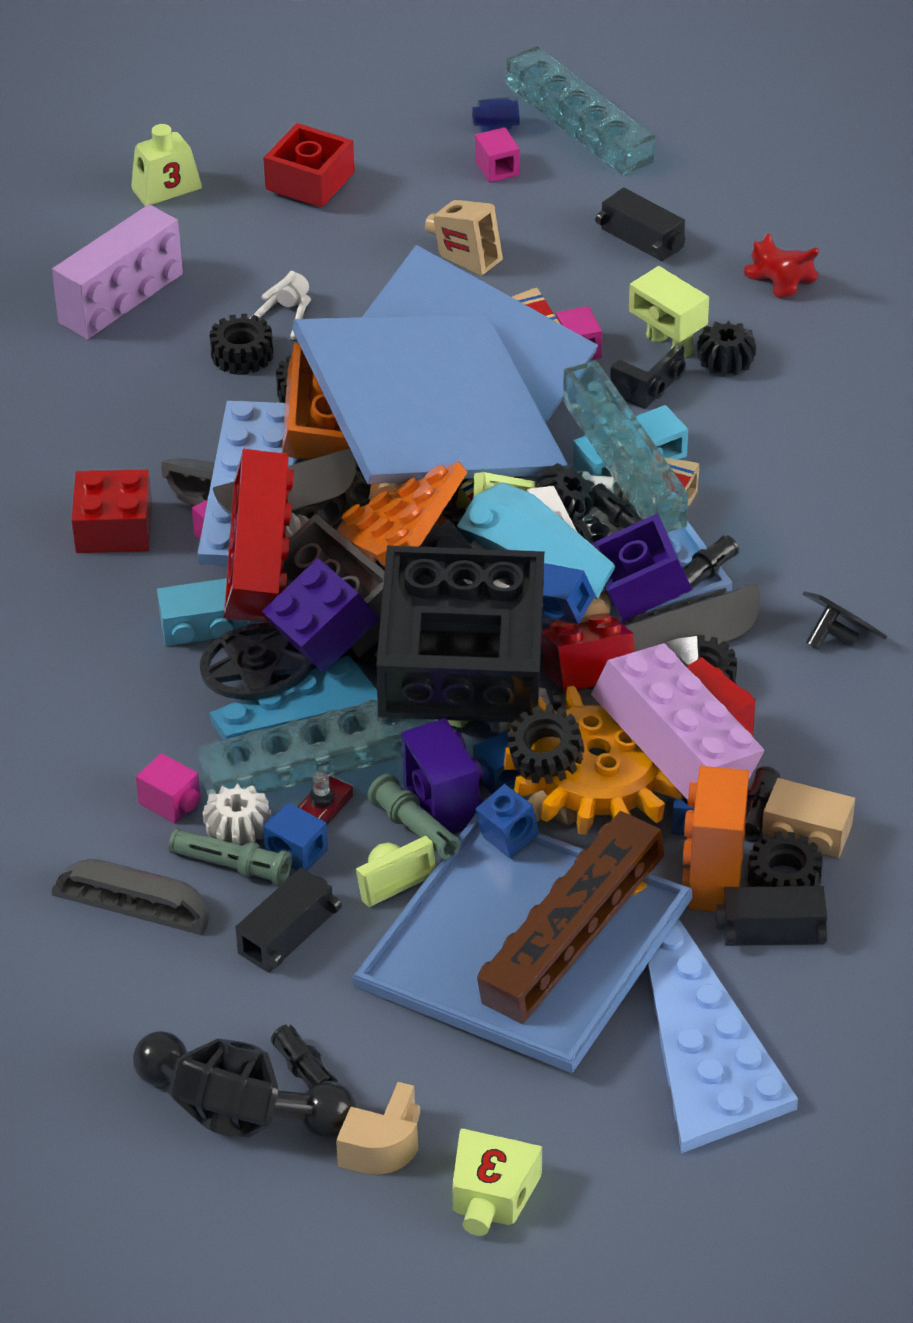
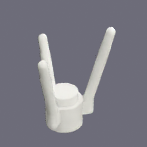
[249,271,311,340]

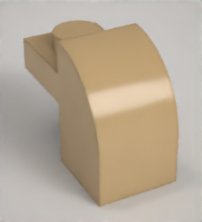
[336,1082,420,1175]

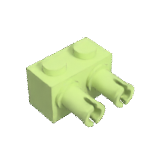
[629,266,709,358]

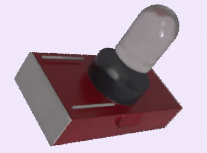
[297,771,354,825]

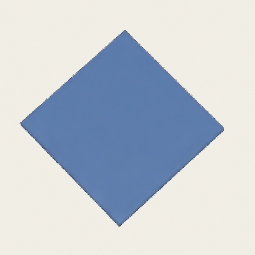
[362,245,598,423]
[292,314,568,484]
[352,814,693,1073]

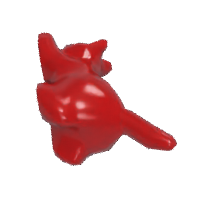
[743,234,819,298]

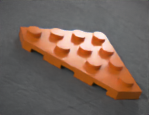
[336,461,468,566]

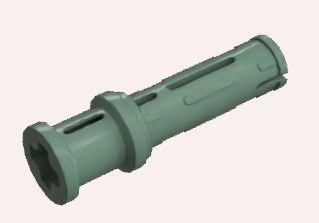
[368,774,461,860]
[169,828,292,887]

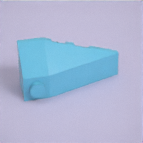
[457,482,615,599]

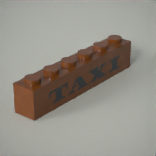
[477,811,664,1024]

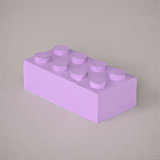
[52,204,183,339]
[591,643,765,800]

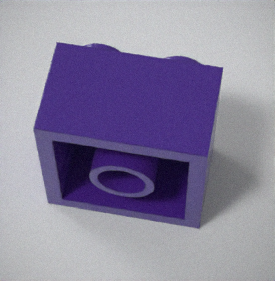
[591,513,693,622]
[262,558,380,673]
[402,717,483,834]

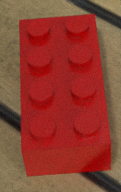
[223,449,294,623]

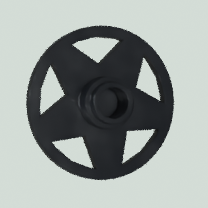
[200,623,314,700]

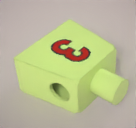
[131,124,202,206]
[452,1128,542,1236]

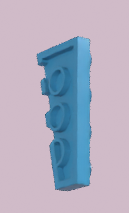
[210,654,378,747]

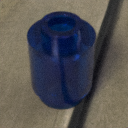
[472,97,520,132]

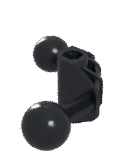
[133,1031,356,1137]

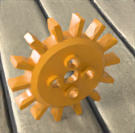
[504,686,683,835]

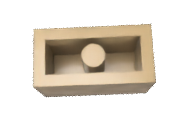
[762,778,855,859]

